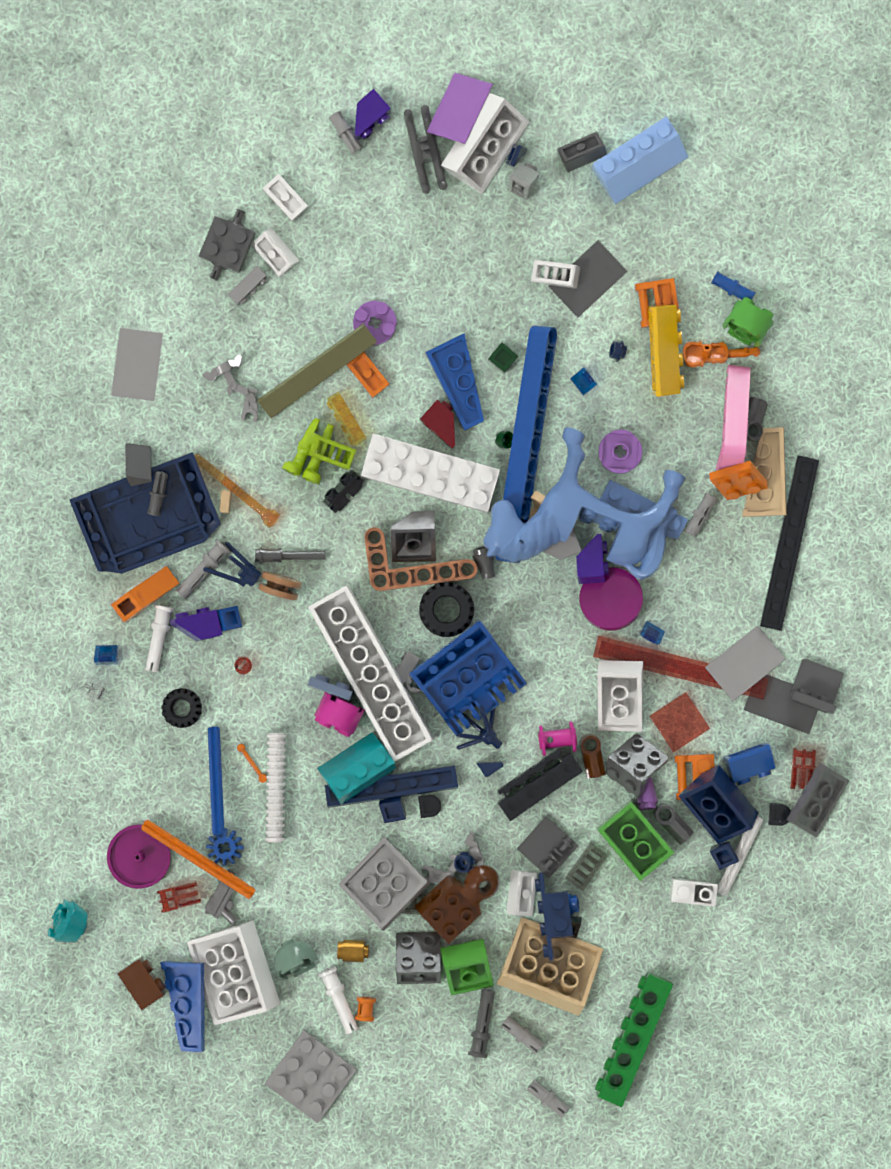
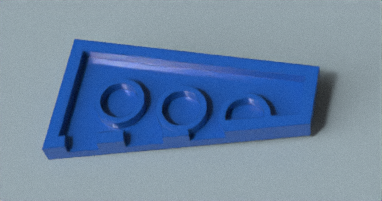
[160,961,205,1052]

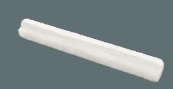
[717,816,763,896]

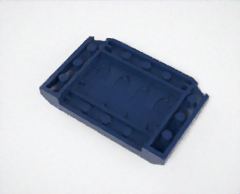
[69,452,221,574]

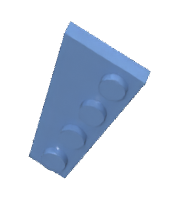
[600,480,688,539]

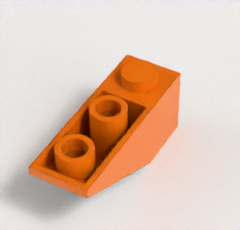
[111,566,180,623]

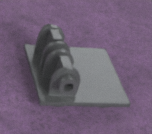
[517,816,579,878]

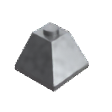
[391,511,436,562]

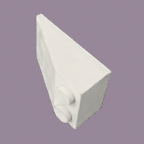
[597,660,643,732]

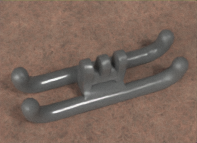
[404,105,447,194]

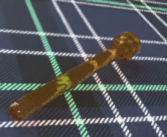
[194,454,280,528]

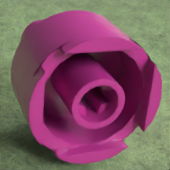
[314,692,365,738]

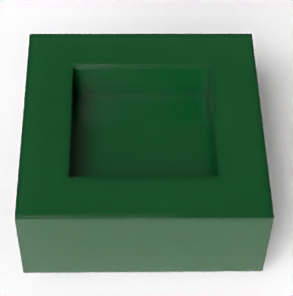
[488,342,519,374]

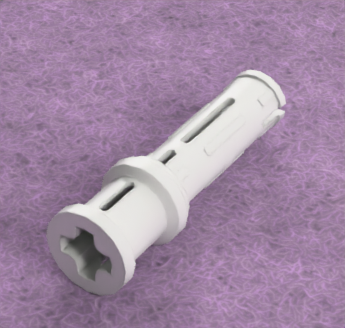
[145,604,174,672]
[318,966,359,1034]

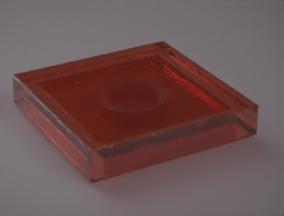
[649,692,710,753]

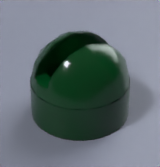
[495,431,513,449]

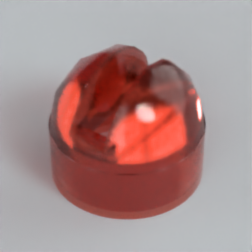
[234,656,252,675]

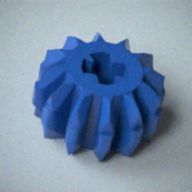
[206,828,244,866]

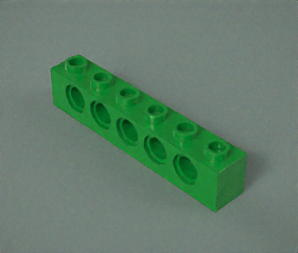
[595,972,673,1107]

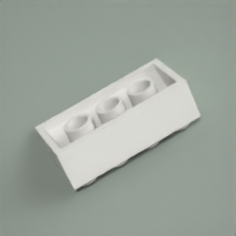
[441,93,529,194]

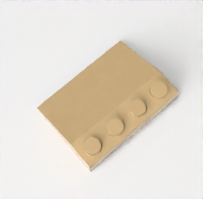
[496,917,603,1016]

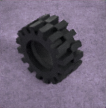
[161,688,202,728]

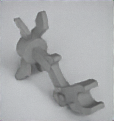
[202,354,258,422]
[422,831,484,884]

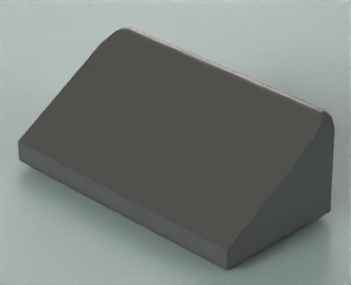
[557,132,607,172]
[125,443,152,486]

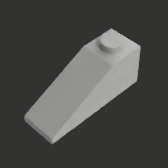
[507,163,540,200]

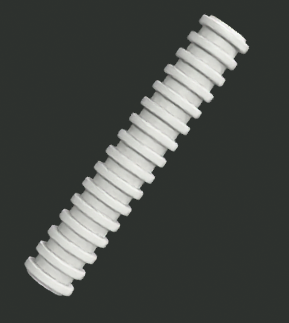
[265,733,287,842]

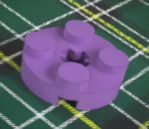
[353,301,397,345]
[598,430,642,474]

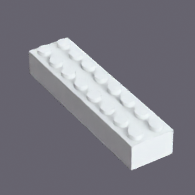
[308,585,434,761]

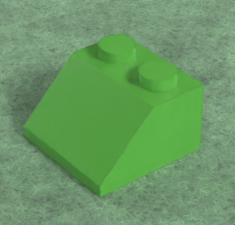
[440,939,494,996]

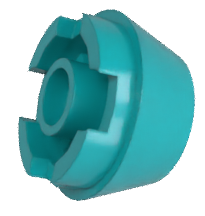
[48,899,88,943]

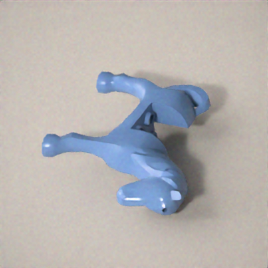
[483,427,685,580]

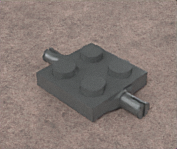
[199,209,256,281]

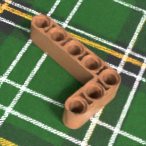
[365,527,477,591]

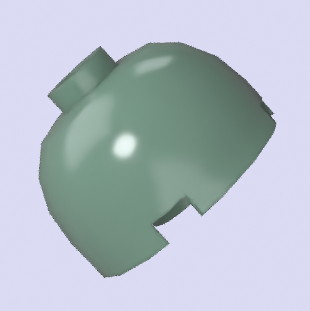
[274,939,320,980]

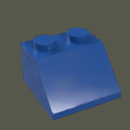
[723,743,775,785]

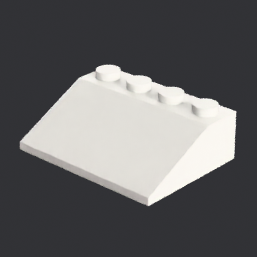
[187,920,281,1025]

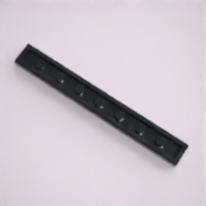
[760,455,819,631]

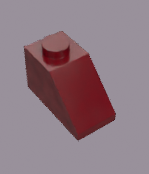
[420,400,455,450]

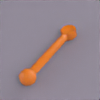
[237,744,267,783]

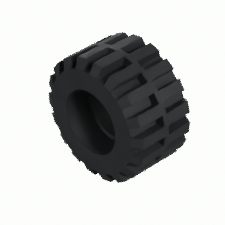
[419,582,474,637]

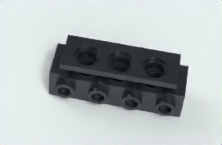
[497,748,583,821]

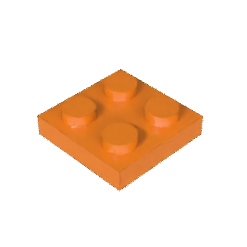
[709,461,768,500]

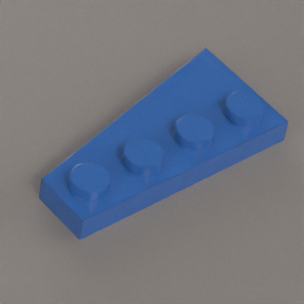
[425,333,484,431]

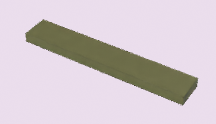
[257,323,377,418]

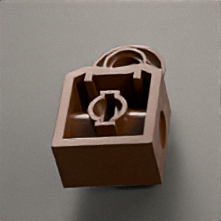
[414,865,500,944]

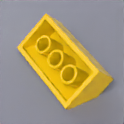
[648,305,684,397]

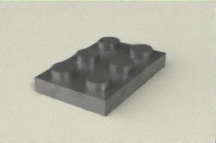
[787,763,849,838]

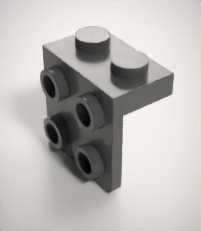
[605,734,668,798]

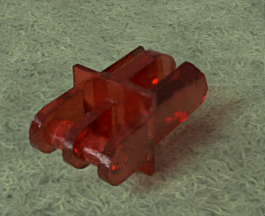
[790,748,816,789]
[156,881,202,913]

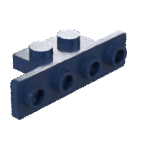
[535,872,573,963]

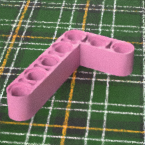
[716,365,751,470]

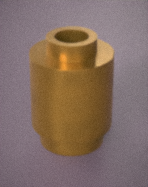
[337,939,369,962]

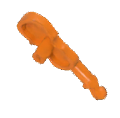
[683,341,761,368]

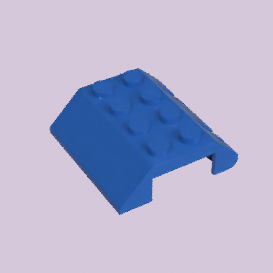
[409,620,527,736]

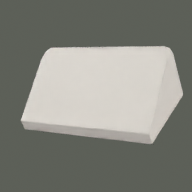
[251,228,299,278]
[506,870,537,916]

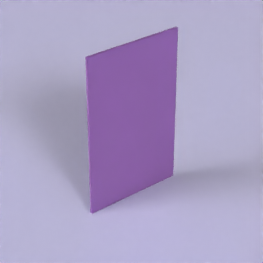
[427,73,493,144]

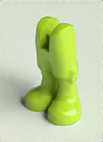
[281,418,334,485]

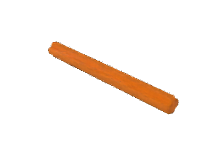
[141,820,256,899]

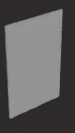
[111,328,163,401]
[705,626,786,701]

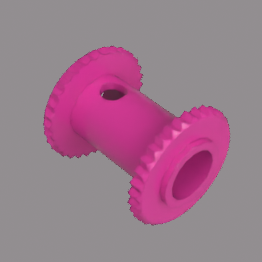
[538,721,577,756]

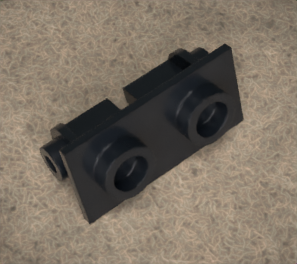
[322,469,365,514]

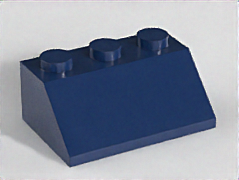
[679,765,758,844]

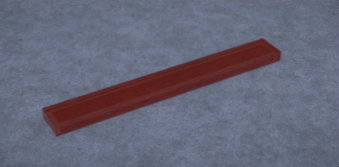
[593,636,769,700]

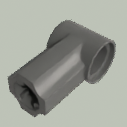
[747,397,768,441]
[653,803,694,845]

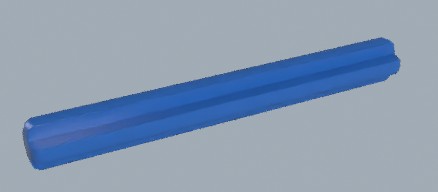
[208,727,225,836]

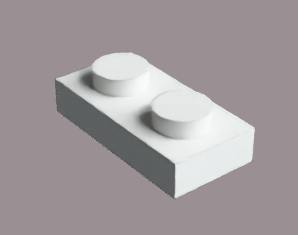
[263,174,308,222]

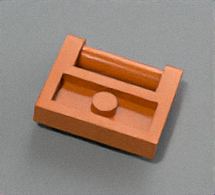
[635,278,679,328]
[674,754,715,800]

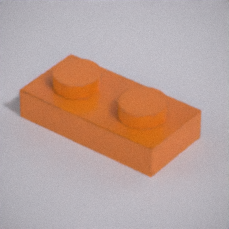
[346,352,390,398]

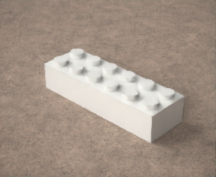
[361,434,500,513]

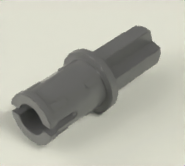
[147,471,168,516]

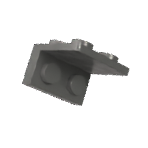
[788,659,844,714]
[396,932,441,984]

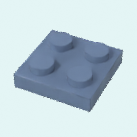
[308,674,354,700]

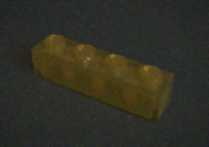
[326,391,367,446]

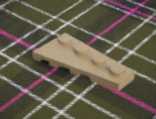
[742,427,787,517]

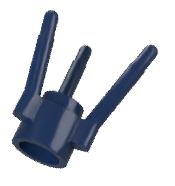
[203,542,261,587]

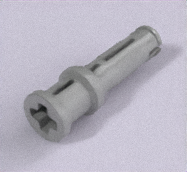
[176,539,232,599]

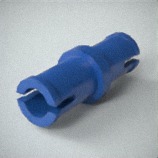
[711,271,756,300]

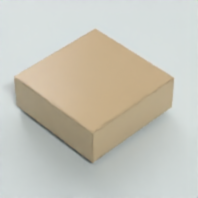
[220,490,232,514]

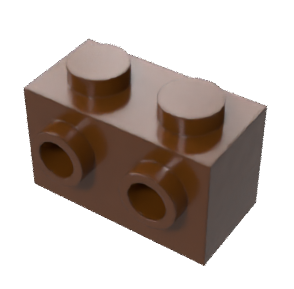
[117,957,166,1011]

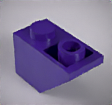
[355,89,391,140]
[576,534,609,584]
[170,607,222,641]

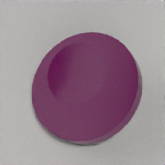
[579,567,643,631]
[107,824,171,889]

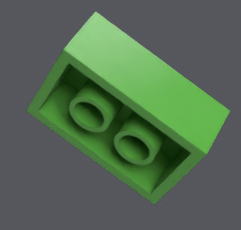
[596,801,674,881]

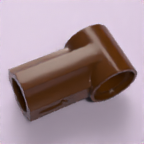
[579,734,606,779]

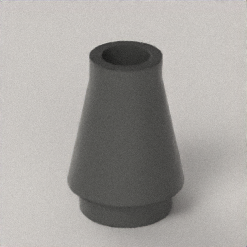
[472,546,495,579]

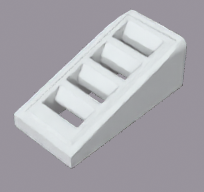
[531,260,580,289]

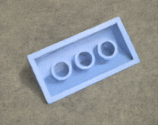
[592,116,688,204]

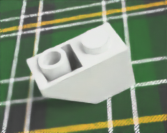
[669,878,718,907]

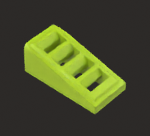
[308,434,356,470]

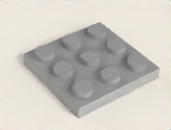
[338,837,430,931]
[265,1030,357,1123]

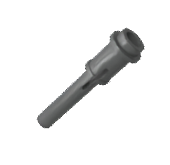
[255,547,325,564]

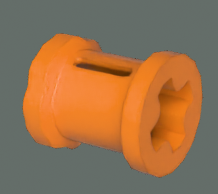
[355,996,376,1022]

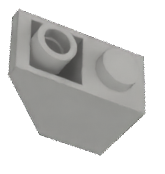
[542,529,582,560]

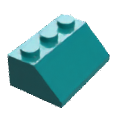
[317,732,396,805]

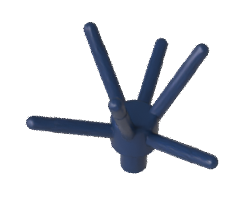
[457,706,502,750]

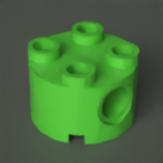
[723,297,774,347]

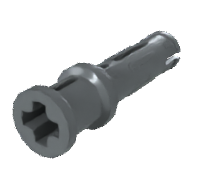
[468,989,495,1058]

